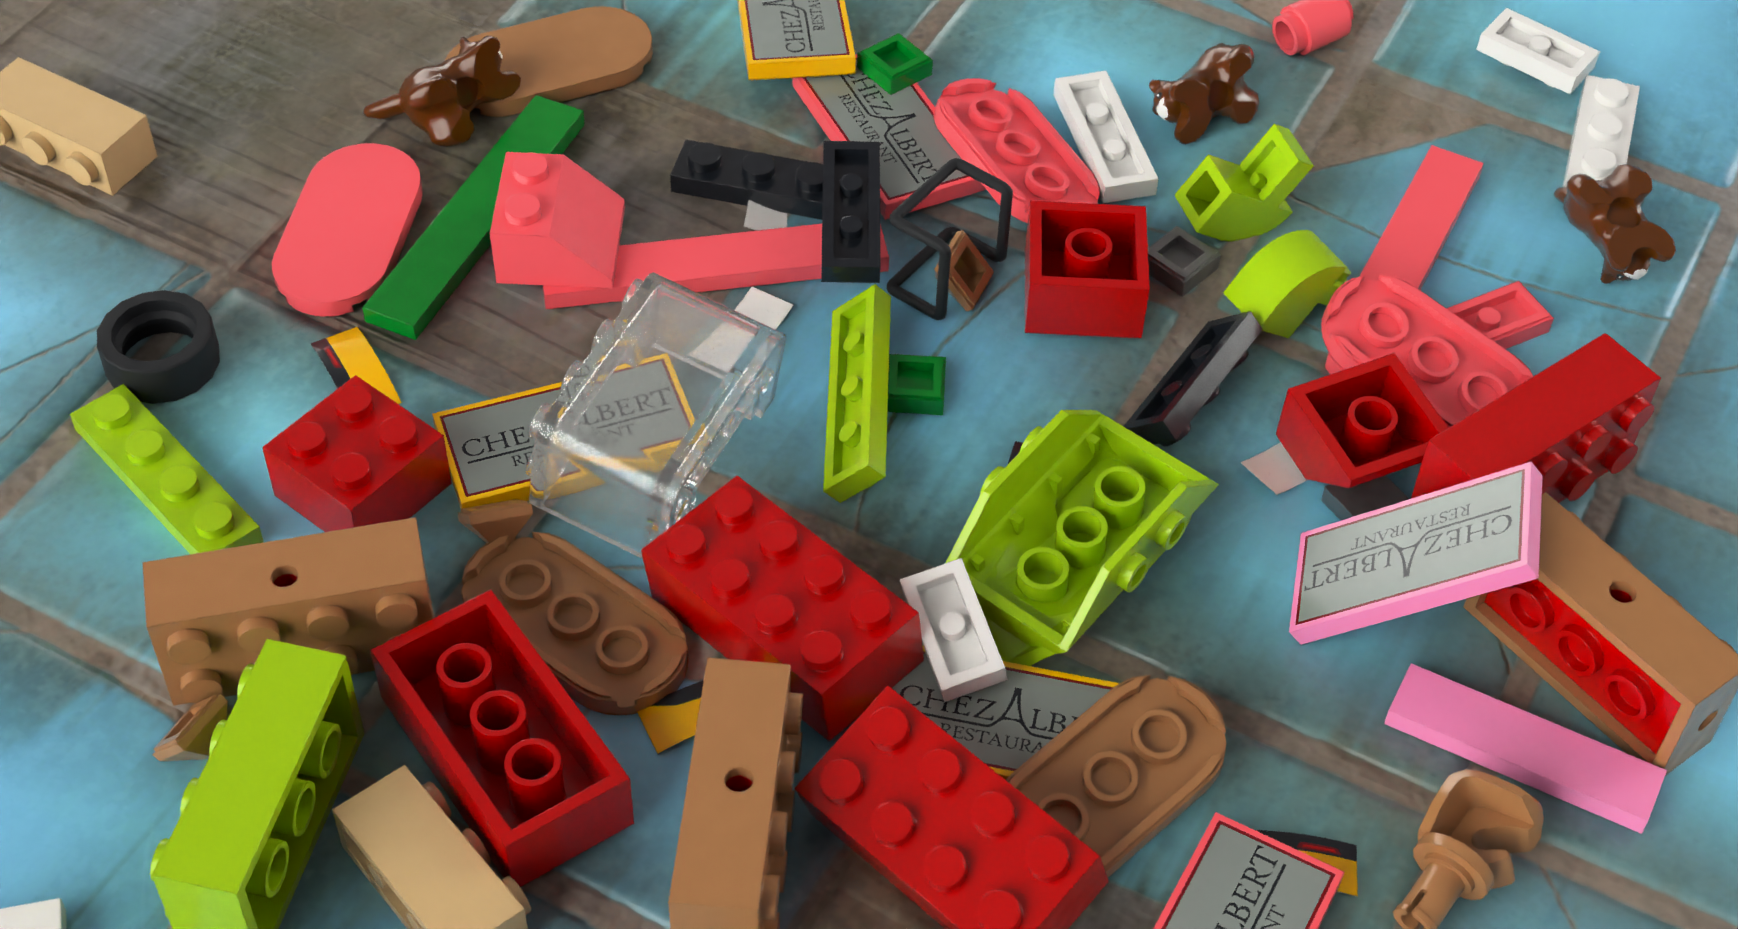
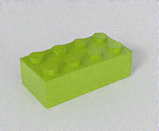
[150,639,365,929]

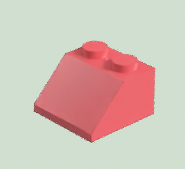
[490,152,625,289]

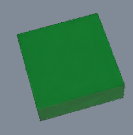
[857,33,933,95]
[888,354,946,415]

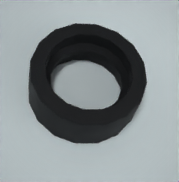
[97,290,220,404]

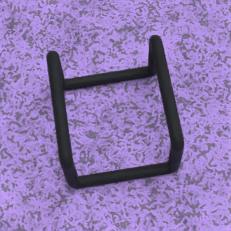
[886,158,1013,320]

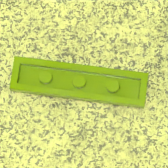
[823,284,891,503]
[70,384,264,554]

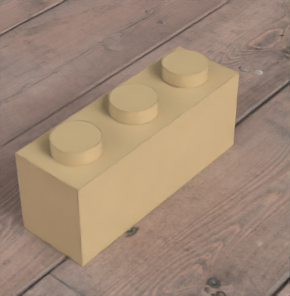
[0,57,157,196]
[332,764,531,929]

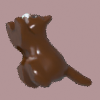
[363,36,521,147]
[1149,43,1259,144]
[1554,164,1676,284]

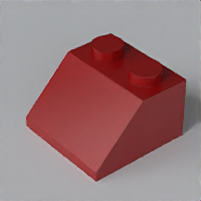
[1276,353,1449,488]

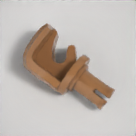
[1393,769,1544,929]

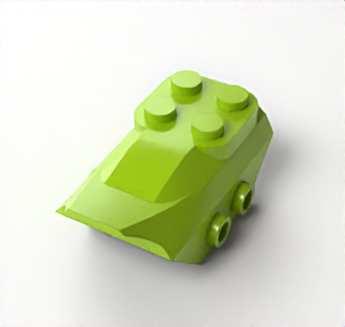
[945,410,1219,666]

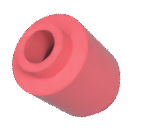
[1272,0,1354,56]

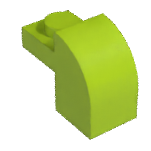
[1174,124,1314,242]
[1223,230,1351,338]

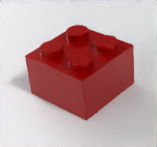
[1025,201,1150,339]
[262,375,452,532]

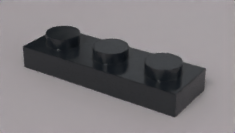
[670,140,823,220]
[821,141,880,283]
[1124,311,1263,446]

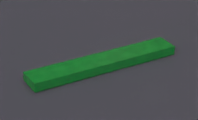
[362,95,585,340]

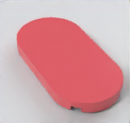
[933,78,1100,224]
[272,143,423,317]
[1321,275,1533,427]

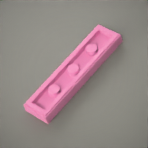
[1384,663,1667,834]

